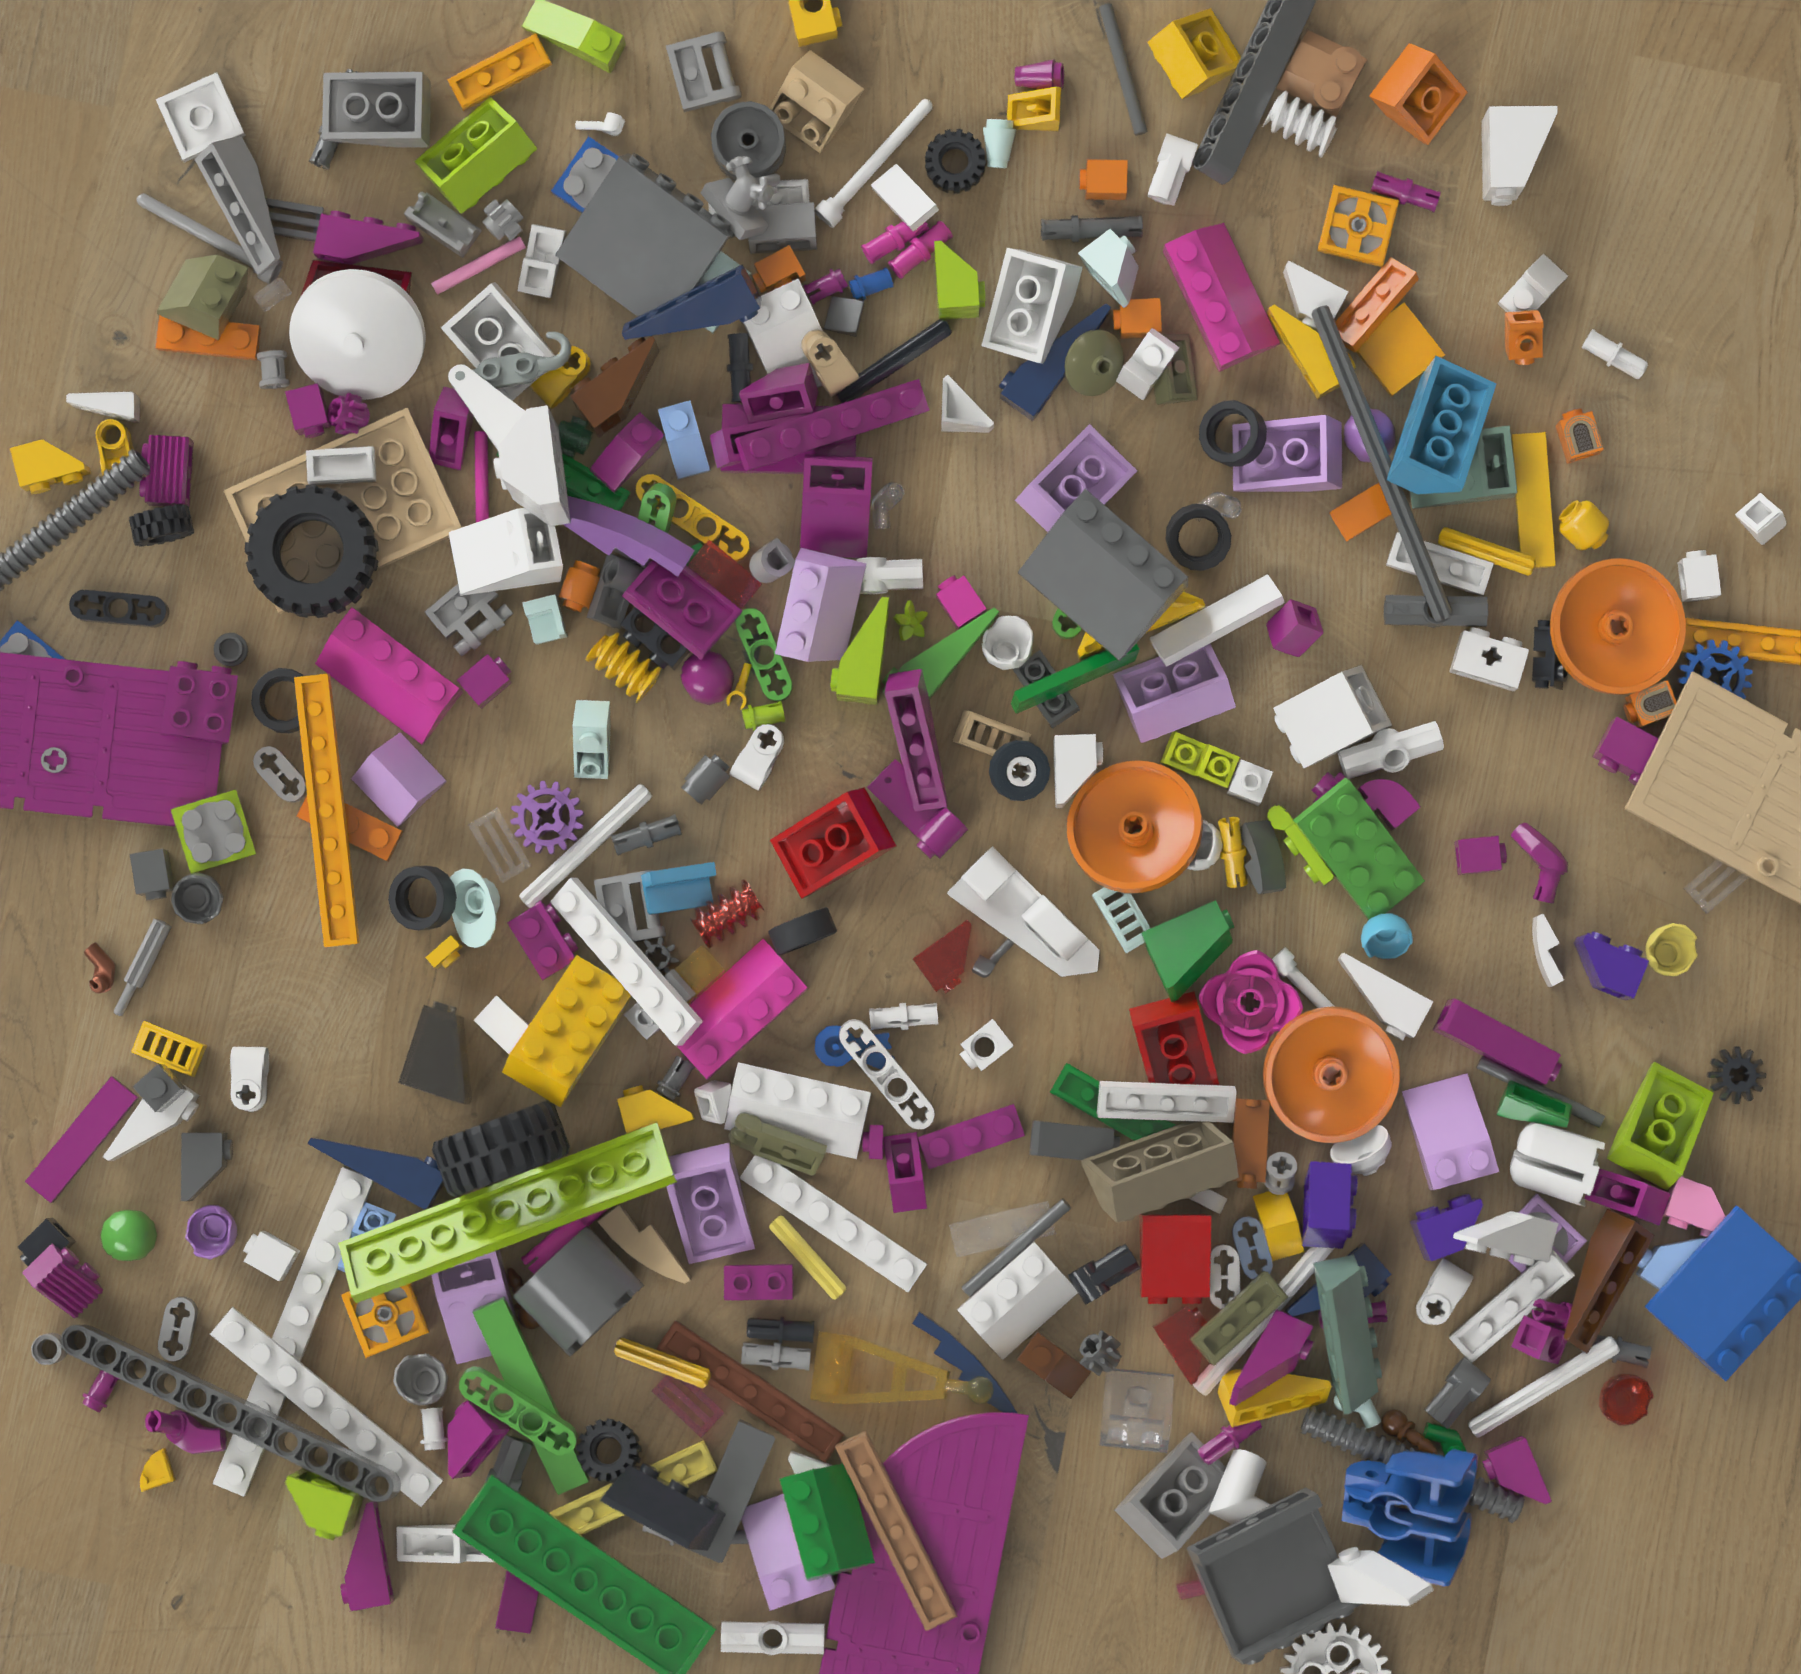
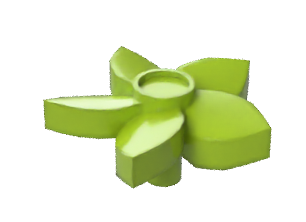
[893,600,928,641]

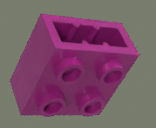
[160,661,238,745]

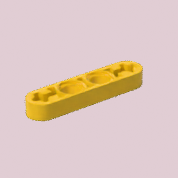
[636,474,750,562]

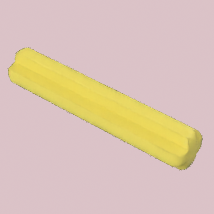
[769,1216,846,1300]

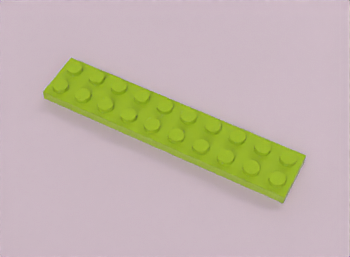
[338,1123,677,1303]

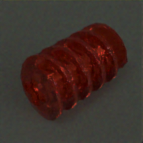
[690,879,765,949]

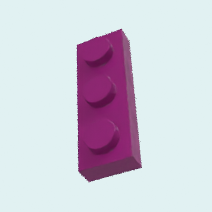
[918,1104,1025,1169]

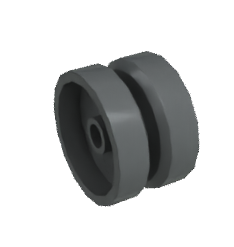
[711,101,786,181]

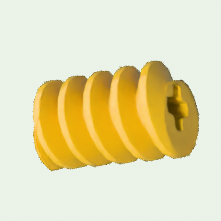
[585,632,661,703]

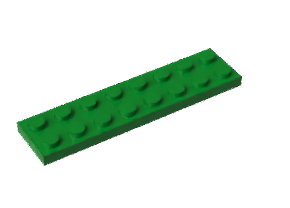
[452,1474,716,1674]

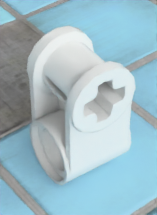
[729,724,784,791]
[230,1047,269,1112]
[1416,1258,1473,1325]

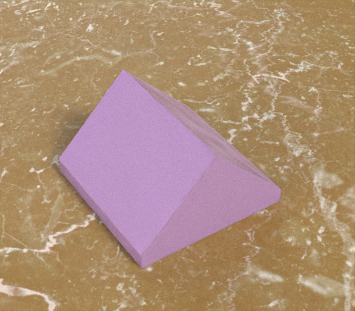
[351,733,447,827]

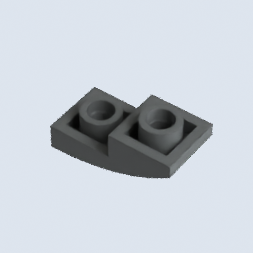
[1013,650,1080,729]
[1240,820,1286,895]

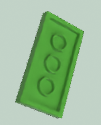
[1293,777,1425,920]

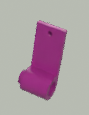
[866,759,968,859]

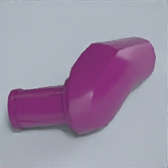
[1511,823,1568,904]
[145,1410,227,1454]

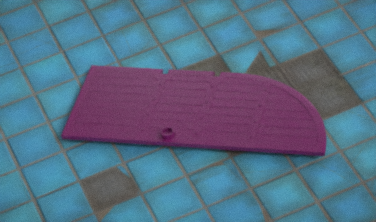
[0,652,222,827]
[819,1412,1029,1674]

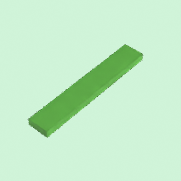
[472,1296,590,1495]

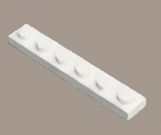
[550,878,703,1046]
[740,1155,927,1292]

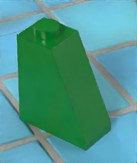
[1141,900,1235,1002]

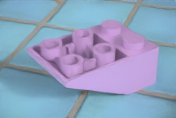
[431,1249,518,1364]

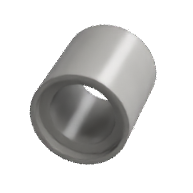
[31,1333,67,1365]

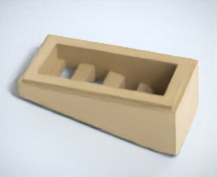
[953,710,1031,766]

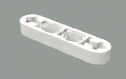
[839,1019,935,1129]

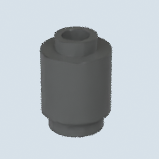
[681,754,731,805]

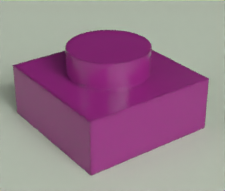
[862,1125,884,1159]

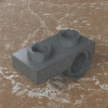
[586,554,645,629]

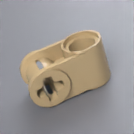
[801,330,859,397]

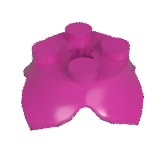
[1199,950,1303,1054]

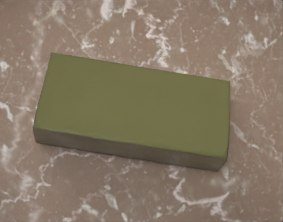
[1154,334,1197,405]

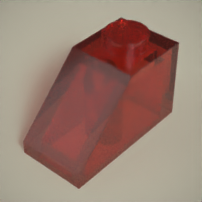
[913,919,972,994]
[1152,1304,1207,1385]

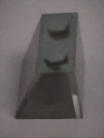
[398,1001,472,1104]

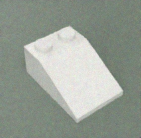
[982,248,1083,364]
[743,279,823,387]
[441,282,555,401]

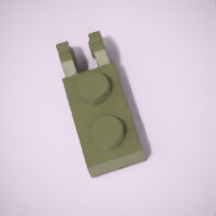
[728,1113,827,1176]

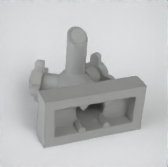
[701,156,780,240]

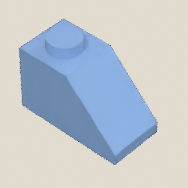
[658,401,710,480]
[1636,1238,1706,1290]

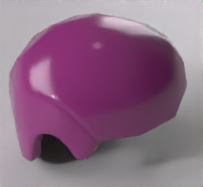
[680,651,734,705]

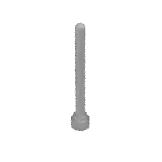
[137,194,283,285]

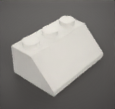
[958,1242,1078,1360]

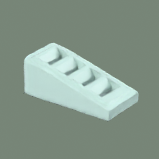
[1091,887,1150,953]

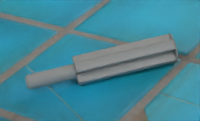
[114,918,172,1016]

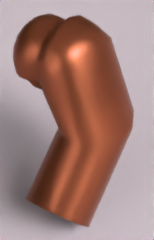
[83,942,116,994]

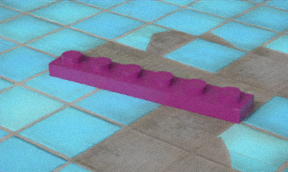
[734,379,930,472]

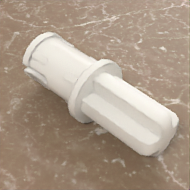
[1581,329,1648,379]

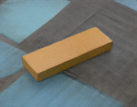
[447,33,552,111]

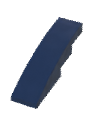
[912,1311,1017,1413]

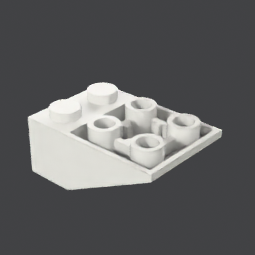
[449,508,563,596]

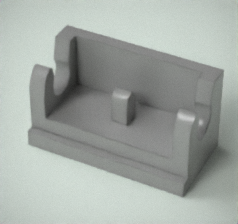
[404,191,482,258]
[748,202,817,254]

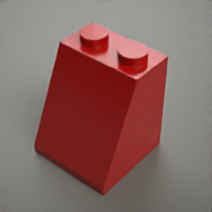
[1140,1214,1211,1304]

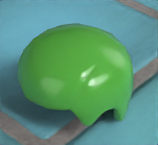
[100,1210,157,1261]

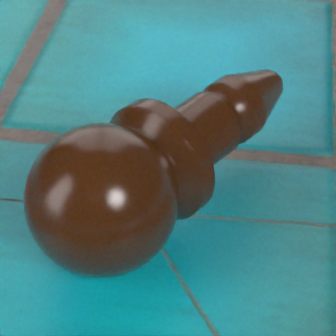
[507,1268,540,1329]
[1381,1409,1437,1454]

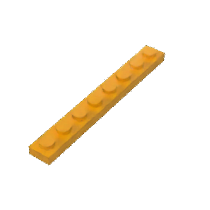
[294,674,360,947]

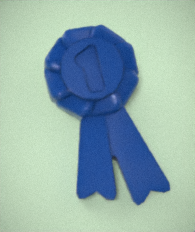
[815,1025,895,1069]

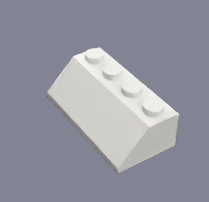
[724,1063,871,1159]

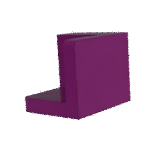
[1266,599,1324,657]

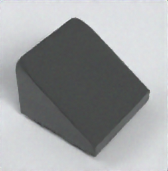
[824,296,864,337]

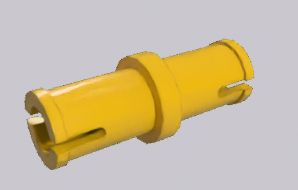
[1218,817,1248,888]

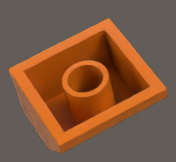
[1369,43,1468,145]

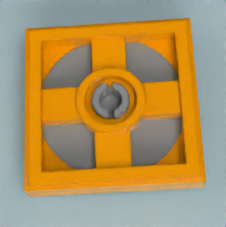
[1317,185,1399,267]
[341,1283,430,1358]

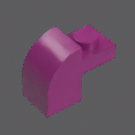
[1357,779,1421,830]

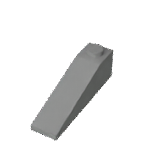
[195,136,280,275]

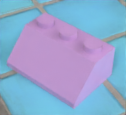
[775,548,866,662]
[1113,644,1236,743]

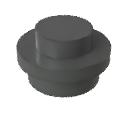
[214,633,248,667]

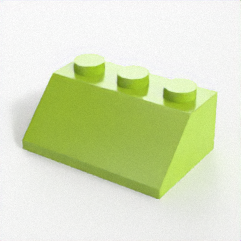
[414,97,537,214]
[285,1469,364,1540]

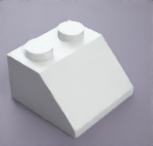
[1053,734,1103,808]

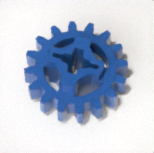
[1677,639,1753,700]

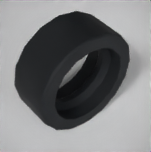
[1199,400,1267,467]
[1165,504,1232,571]
[251,668,304,734]
[388,865,457,931]
[768,907,837,955]

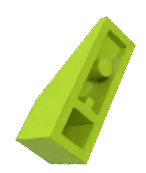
[522,0,626,74]

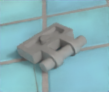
[425,584,513,656]

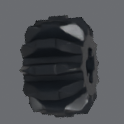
[1707,1046,1766,1104]

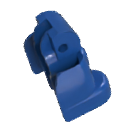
[1342,1449,1478,1586]

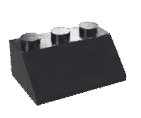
[600,1463,726,1551]

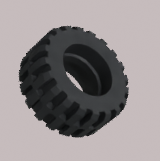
[244,485,379,618]
[432,1100,570,1197]

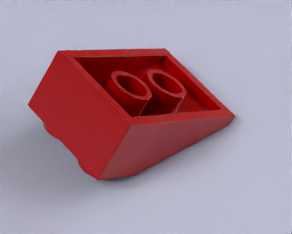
[770,787,897,899]
[1129,991,1220,1085]

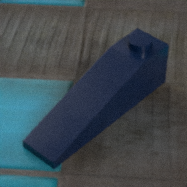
[622,264,762,340]
[999,304,1111,421]
[307,1138,444,1210]

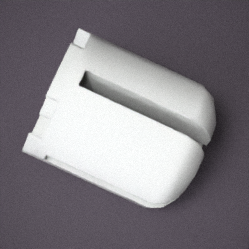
[1510,1122,1605,1207]

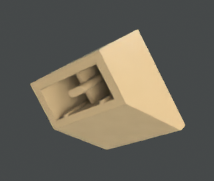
[769,50,864,153]

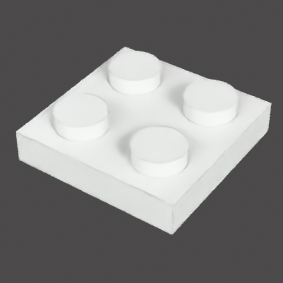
[156,72,246,163]

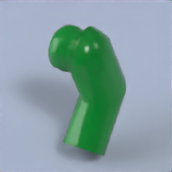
[1423,1422,1467,1455]

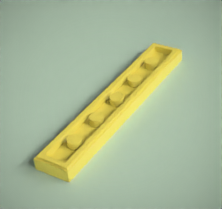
[548,1440,718,1535]

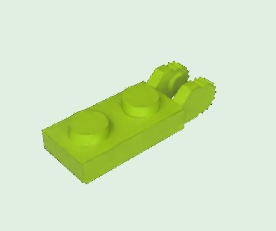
[1267,805,1334,886]

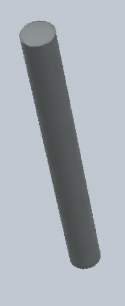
[1099,3,1148,135]
[1476,1056,1605,1128]
[962,1198,1071,1297]

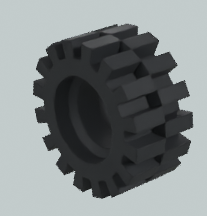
[925,129,985,194]
[129,504,195,547]
[576,1419,642,1483]

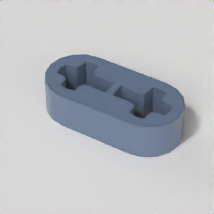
[1232,1216,1273,1279]

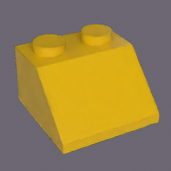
[1147,8,1241,99]

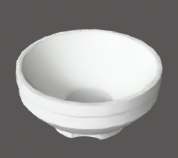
[1330,1125,1392,1176]

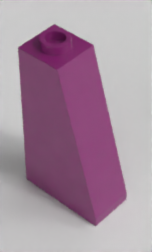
[1432,998,1562,1085]

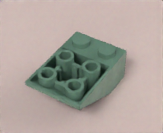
[1410,426,1517,509]

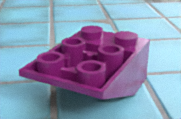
[800,454,873,558]

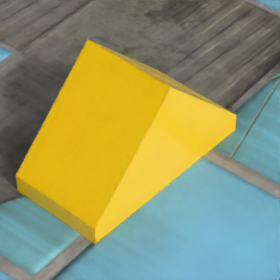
[1007,87,1061,131]
[1252,1191,1304,1261]

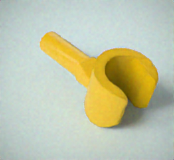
[726,663,752,710]

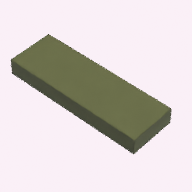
[1190,1271,1288,1366]

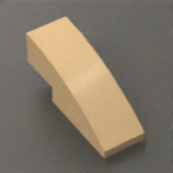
[597,1205,692,1284]

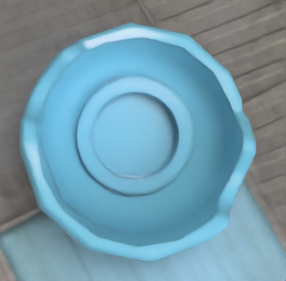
[1361,913,1413,959]

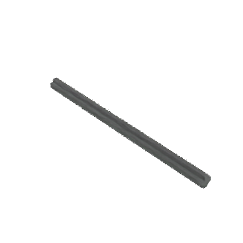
[1311,305,1452,622]

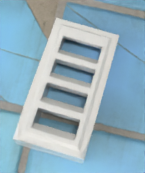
[66,392,140,423]

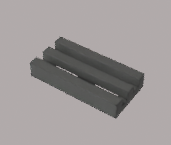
[265,198,325,242]

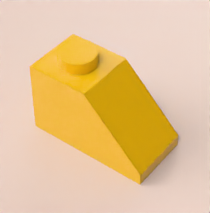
[617,1085,695,1134]

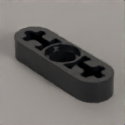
[69,590,169,628]

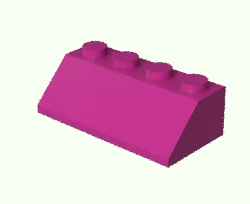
[1163,223,1280,372]
[315,607,463,745]
[677,939,809,1079]

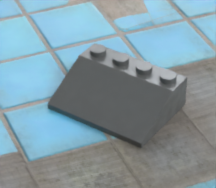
[1018,489,1188,661]

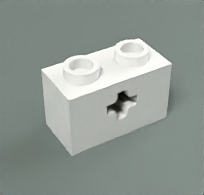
[1449,627,1529,692]

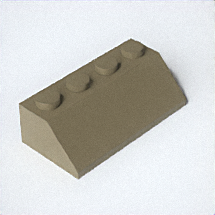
[1081,1121,1239,1223]

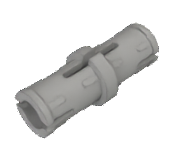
[741,1342,811,1371]

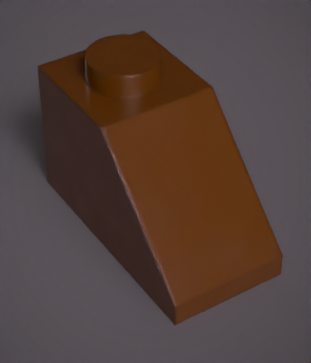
[1016,1331,1091,1399]

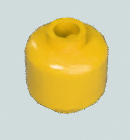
[1559,500,1609,550]

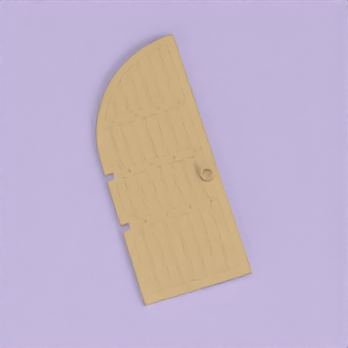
[1625,671,1801,905]

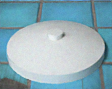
[289,269,426,400]

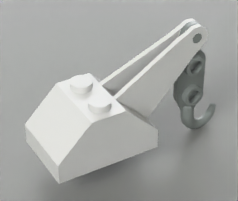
[448,332,571,526]

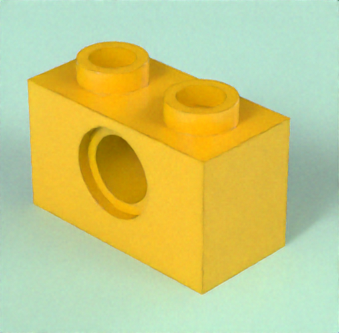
[788,0,842,47]

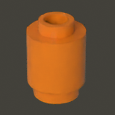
[558,560,601,613]

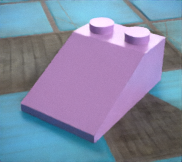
[1232,415,1342,492]
[1015,424,1137,532]
[1401,1073,1499,1190]
[666,1142,755,1264]
[741,1494,836,1610]

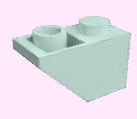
[573,700,610,779]

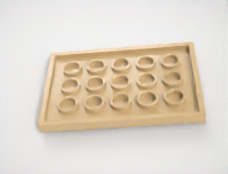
[223,407,462,614]

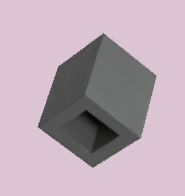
[130,849,174,901]
[133,1064,187,1113]

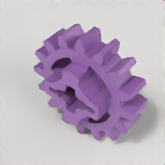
[510,781,584,854]

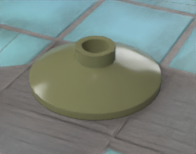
[1065,329,1124,396]

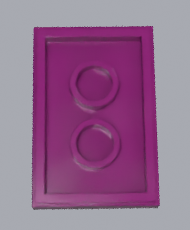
[622,560,743,660]

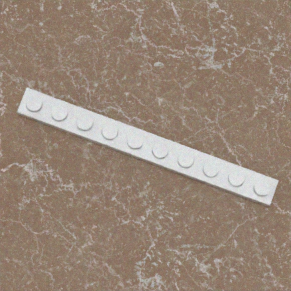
[213,1167,374,1497]

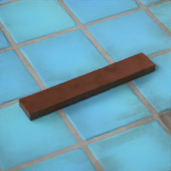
[656,1320,845,1463]

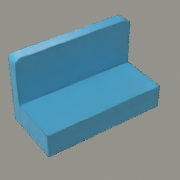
[641,862,717,915]

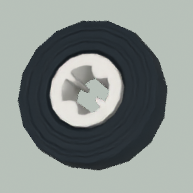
[989,740,1050,801]

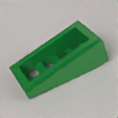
[1496,1080,1573,1127]

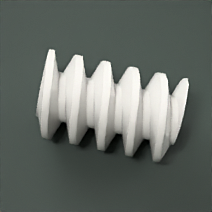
[1263,91,1338,158]

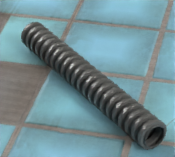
[0,449,151,591]
[1300,1405,1525,1523]

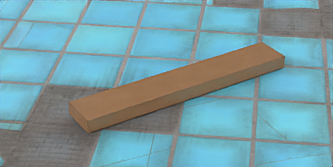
[835,1430,957,1631]

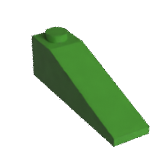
[881,607,999,700]

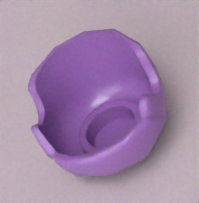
[1343,409,1396,462]
[185,1205,237,1259]

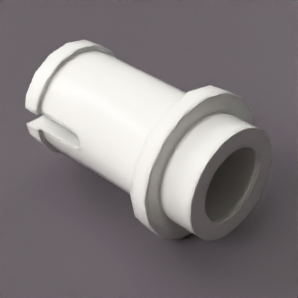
[421,1407,448,1451]

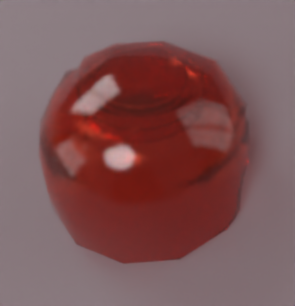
[1599,1374,1654,1426]

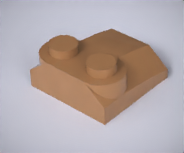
[1276,30,1367,118]

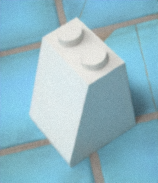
[1482,106,1557,206]
[1273,665,1392,768]

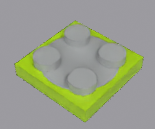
[171,790,256,874]

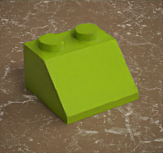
[934,241,986,320]

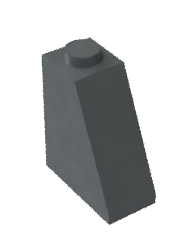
[1029,1121,1120,1160]

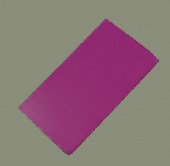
[495,1570,539,1633]

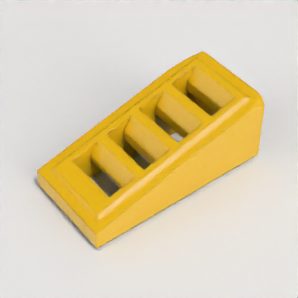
[131,1021,207,1077]

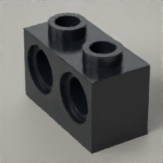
[620,607,690,670]

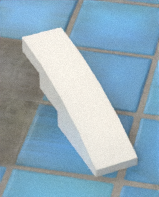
[396,1524,494,1563]

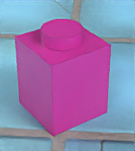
[936,575,987,630]

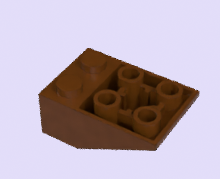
[570,336,659,438]

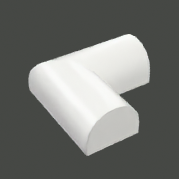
[1209,1449,1270,1524]

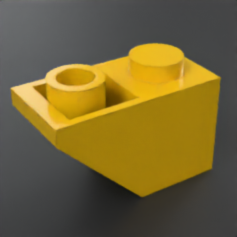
[10,439,91,494]

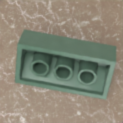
[1313,1255,1382,1415]

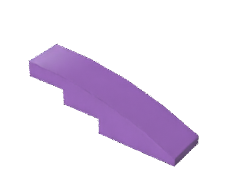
[563,496,695,577]

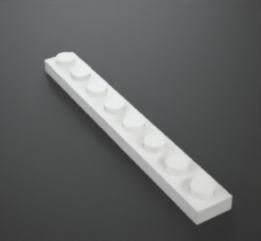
[210,1307,443,1507]

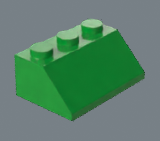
[779,1464,875,1582]

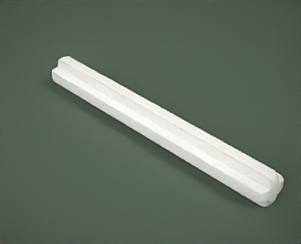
[519,784,652,908]
[1468,1336,1620,1437]

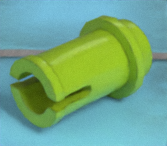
[742,701,786,731]

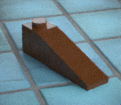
[1563,1209,1654,1354]

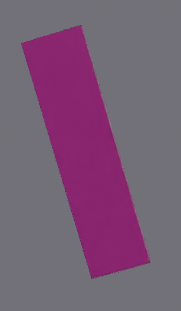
[25,1076,139,1203]

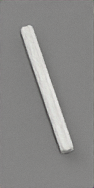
[1193,1247,1334,1396]

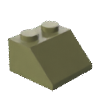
[157,254,248,340]

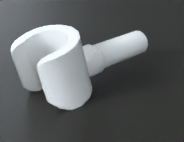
[576,112,625,136]

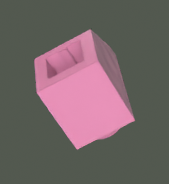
[1664,1177,1725,1238]

